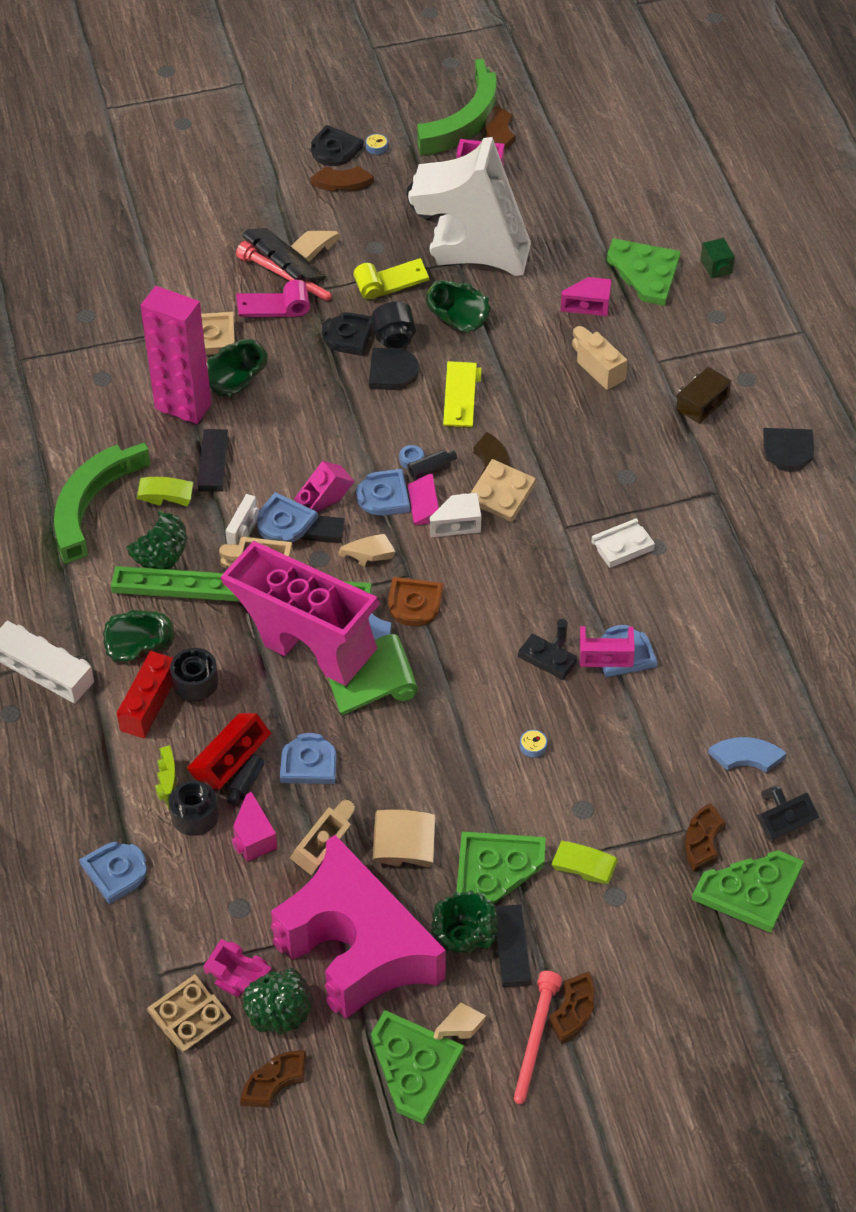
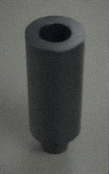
[407,450,457,480]
[227,754,265,805]

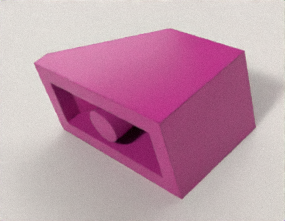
[560,277,612,316]
[232,792,277,862]

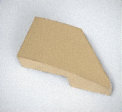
[291,231,341,262]
[338,534,396,567]

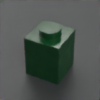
[700,238,735,278]

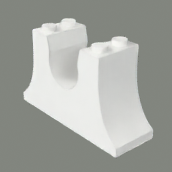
[409,137,531,276]

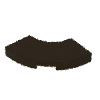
[473,432,510,476]

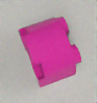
[203,939,271,997]

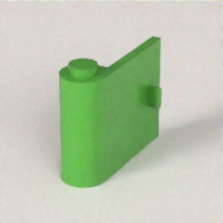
[328,634,418,715]

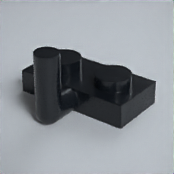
[518,619,577,680]
[756,785,819,841]

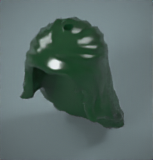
[426,280,491,333]
[207,338,268,397]
[103,610,175,663]

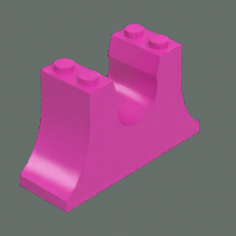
[220,541,380,686]
[271,835,446,1019]

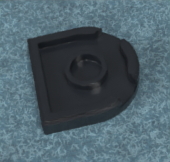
[311,125,364,166]
[322,312,373,356]
[369,348,419,390]
[763,428,814,472]

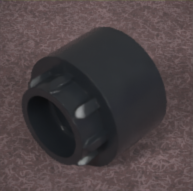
[371,301,416,349]
[170,648,218,701]
[169,780,219,836]

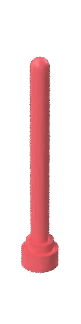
[236,241,332,301]
[514,971,562,1104]

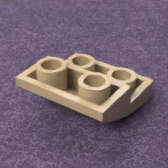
[373,810,435,868]
[147,974,231,1053]

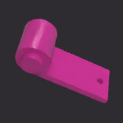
[236,280,310,317]

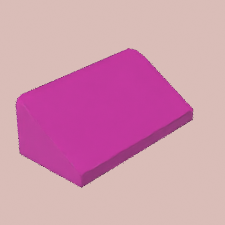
[408,474,439,525]

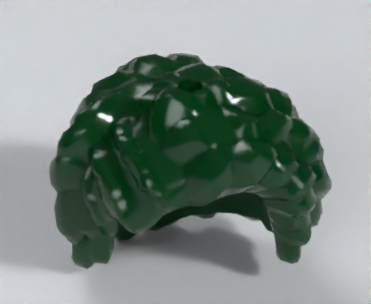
[126,511,188,569]
[431,890,498,953]
[243,968,312,1035]

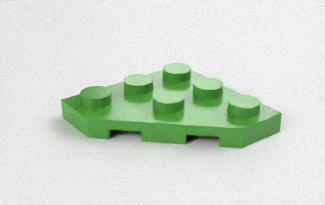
[607,238,681,306]
[456,832,546,904]
[692,850,804,933]
[371,1010,464,1125]

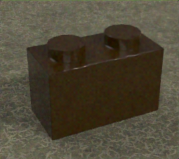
[676,366,732,424]

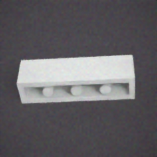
[0,620,94,704]

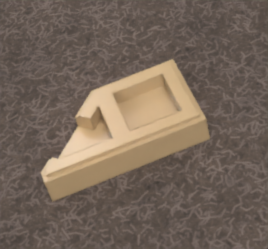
[434,1003,486,1039]

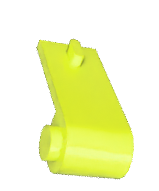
[353,258,429,299]
[443,361,481,427]

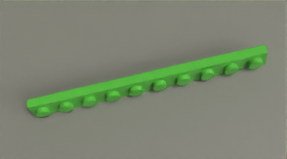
[111,566,372,601]

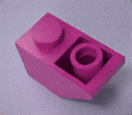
[294,461,355,512]

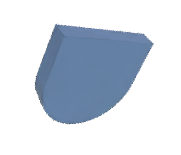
[356,469,410,516]
[257,492,318,542]
[601,625,657,677]
[280,733,336,784]
[79,842,147,904]

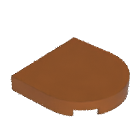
[388,577,444,626]

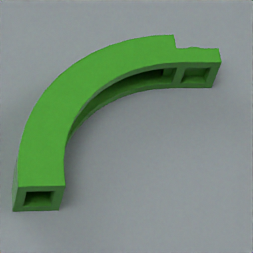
[417,59,496,156]
[54,442,151,565]

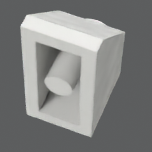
[430,493,481,537]

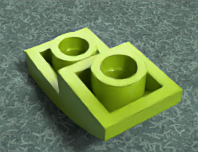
[136,477,193,506]
[155,745,177,810]
[551,840,618,884]

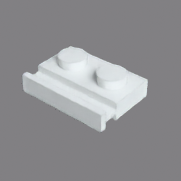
[226,494,259,545]
[592,518,655,568]

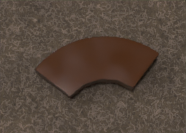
[486,105,516,150]
[310,166,374,191]
[685,802,726,872]
[548,971,595,1044]
[240,1050,307,1108]

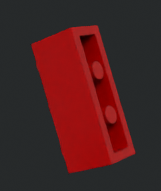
[116,651,173,739]
[187,713,272,789]

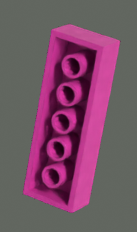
[140,286,212,424]

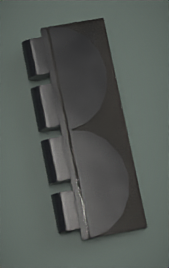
[242,228,326,282]

